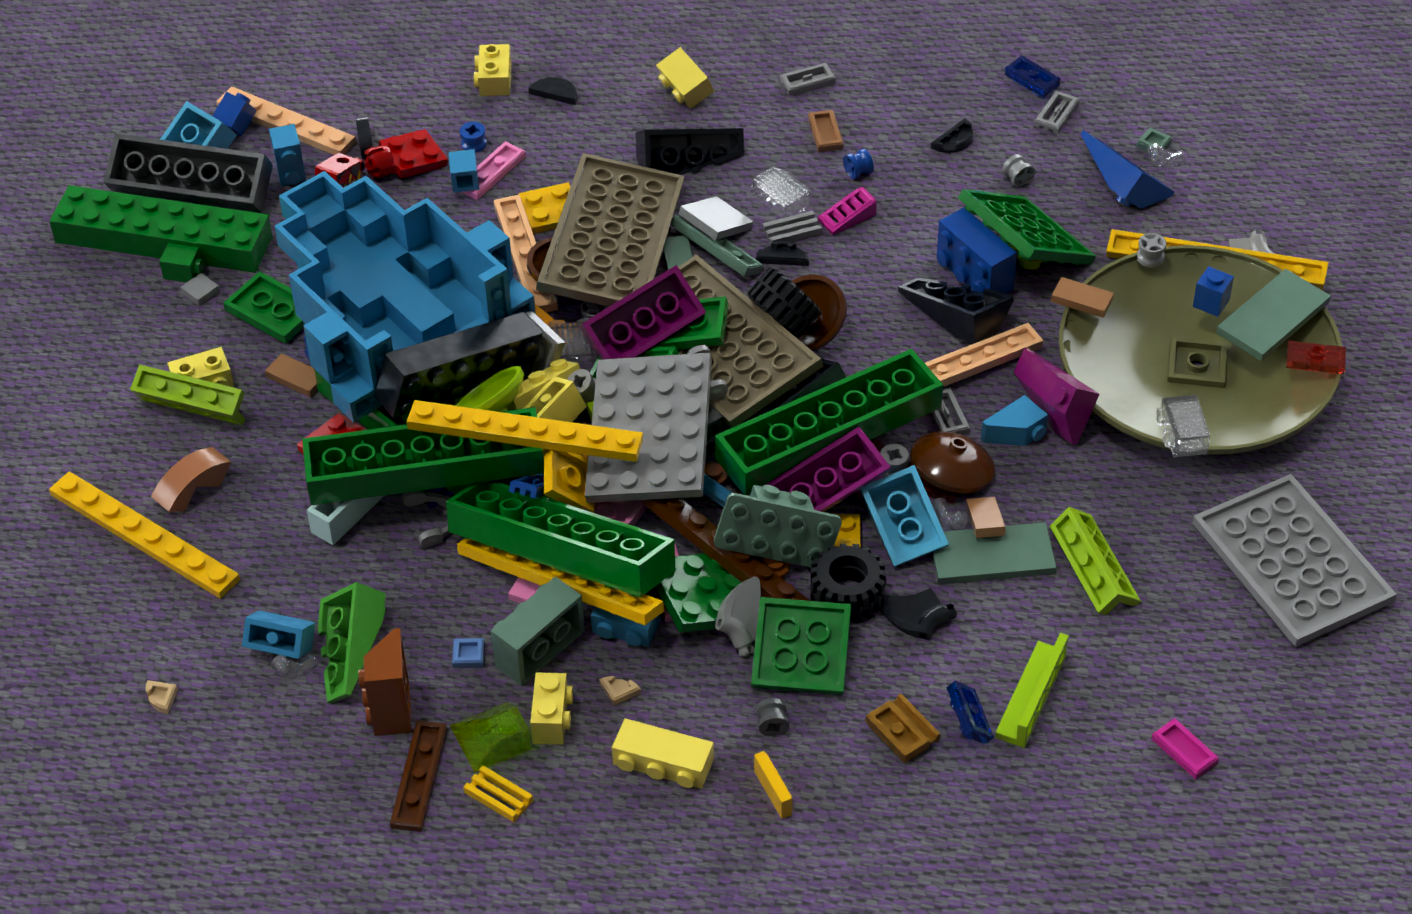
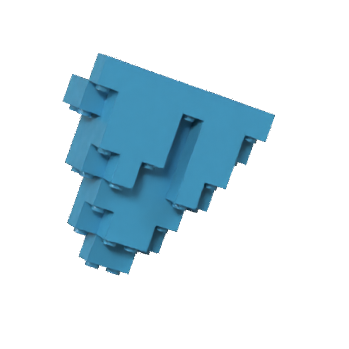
[274,171,536,423]

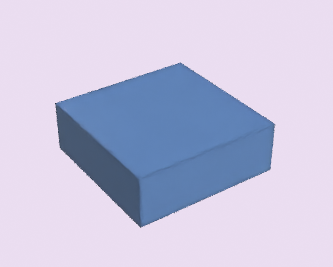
[452,638,485,668]

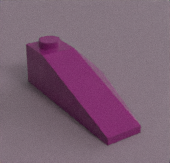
[1013,347,1100,445]

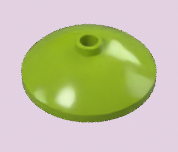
[454,366,524,412]

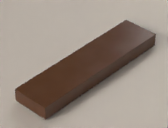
[390,720,448,832]

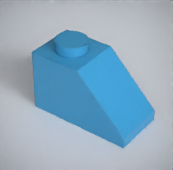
[981,395,1048,446]

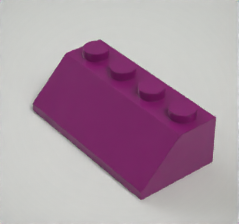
[579,265,706,360]
[762,427,891,512]

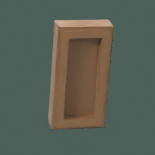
[808,110,843,152]
[1051,277,1114,318]
[265,353,318,398]
[966,497,1005,538]

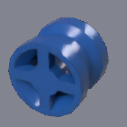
[460,121,486,152]
[843,148,874,180]

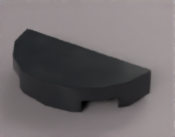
[528,77,577,105]
[931,118,974,153]
[755,241,809,266]

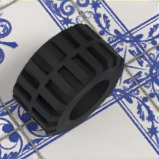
[747,267,821,338]
[810,543,886,624]

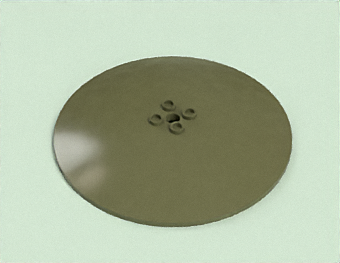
[1058,245,1344,454]

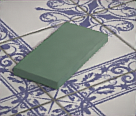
[1216,269,1331,361]
[932,522,1056,585]

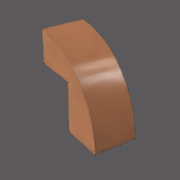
[151,447,231,512]

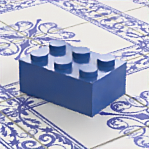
[936,207,1017,294]

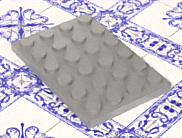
[585,353,712,503]
[1192,474,1397,647]

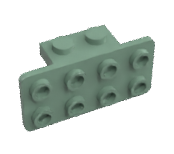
[713,485,842,568]

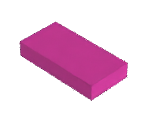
[1151,718,1219,779]

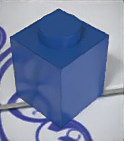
[212,92,257,136]
[1193,266,1234,317]

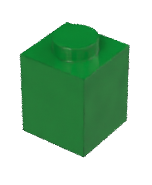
[159,243,205,283]

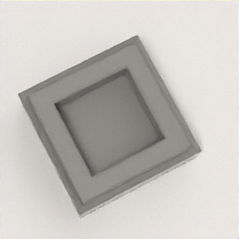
[181,273,220,306]

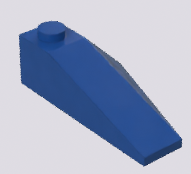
[1080,130,1175,209]

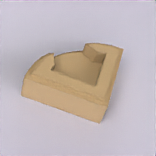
[599,676,641,706]
[146,680,178,714]

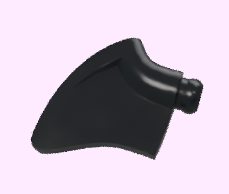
[880,588,957,640]

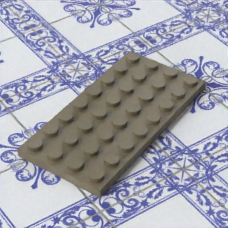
[536,153,685,307]
[678,254,823,428]

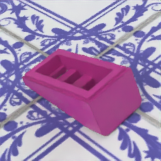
[818,187,877,235]

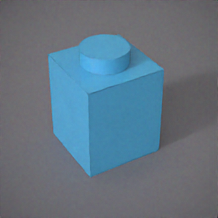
[449,149,479,193]

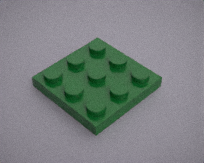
[655,553,742,632]
[751,597,851,695]

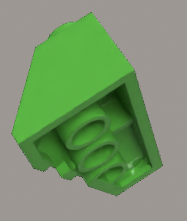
[318,582,386,703]

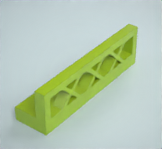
[130,364,246,425]
[1050,507,1141,615]
[995,633,1069,748]

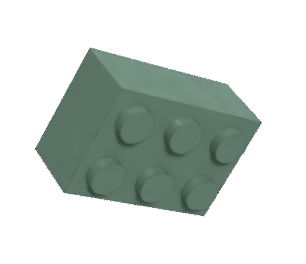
[491,576,585,686]

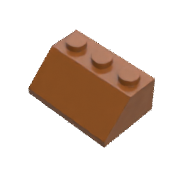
[358,628,412,736]

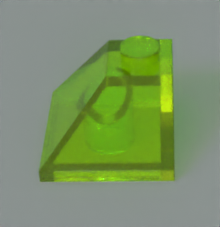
[449,702,531,773]

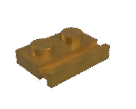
[865,693,940,763]

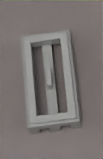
[779,63,836,96]
[1034,91,1079,134]
[763,211,822,244]
[930,388,970,435]

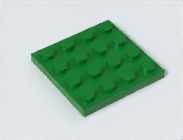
[958,189,1096,266]

